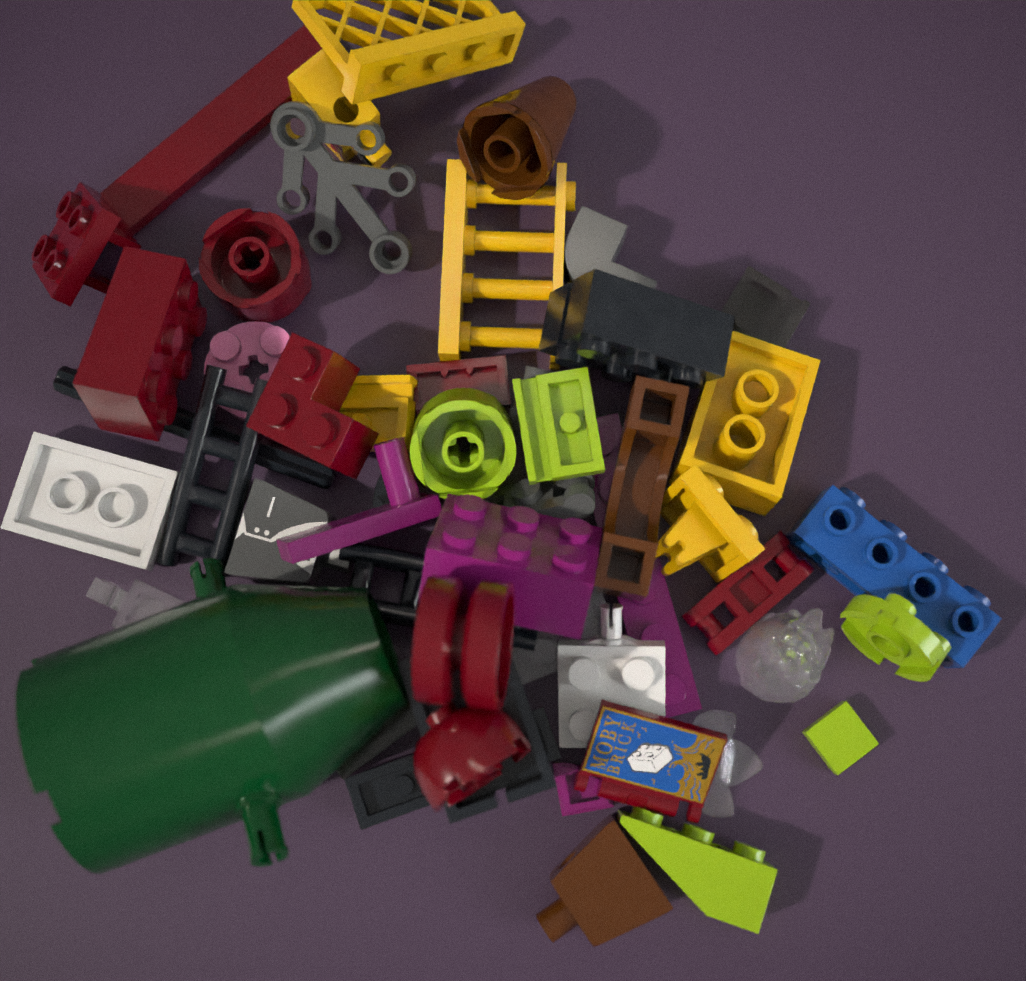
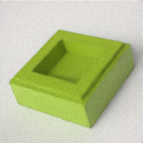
[801,701,879,775]

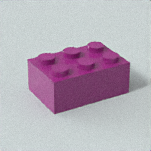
[418,494,603,640]

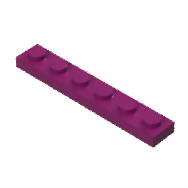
[592,412,702,718]

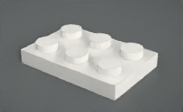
[1,432,179,571]

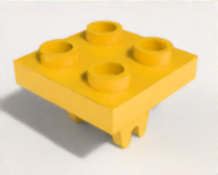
[655,464,765,583]

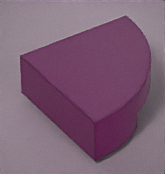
[552,762,614,817]

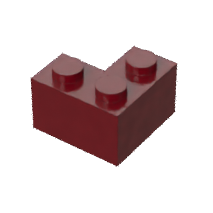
[246,332,379,480]

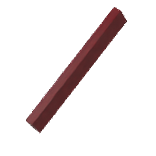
[100,25,322,237]

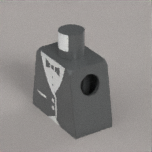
[224,478,354,586]

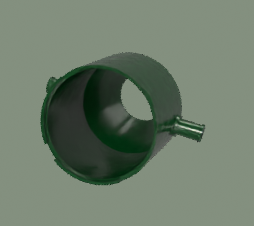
[15,558,409,874]

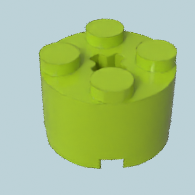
[410,388,516,500]

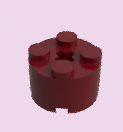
[199,208,312,323]

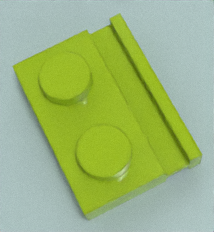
[512,367,605,485]

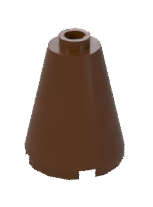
[457,76,577,200]

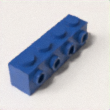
[786,485,1002,668]

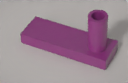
[276,437,442,564]

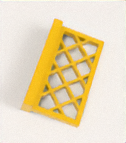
[292,0,526,105]

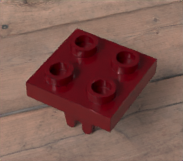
[32,182,142,307]

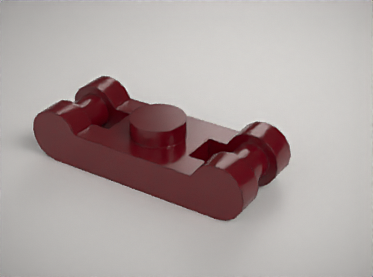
[681,530,815,656]

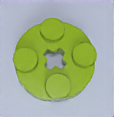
[840,593,951,682]

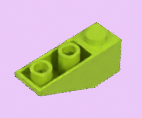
[616,806,778,934]

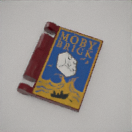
[573,699,728,824]

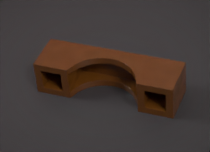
[593,376,689,601]

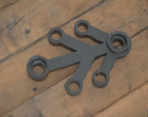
[270,101,416,274]

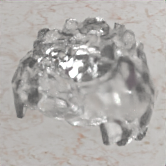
[735,608,835,703]

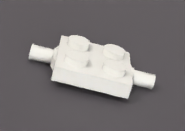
[557,603,665,748]

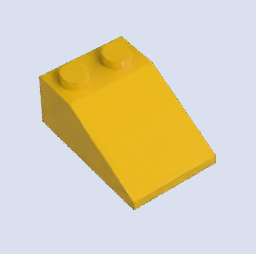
[668,330,821,516]

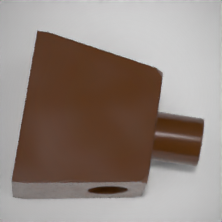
[535,814,674,947]

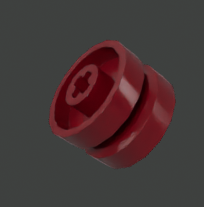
[412,575,515,711]

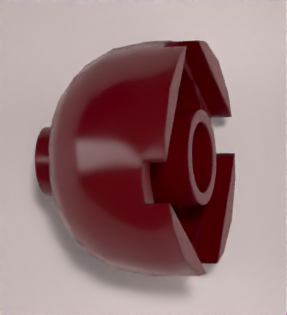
[413,702,531,813]

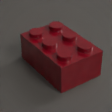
[72,246,207,442]

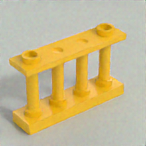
[438,159,576,370]

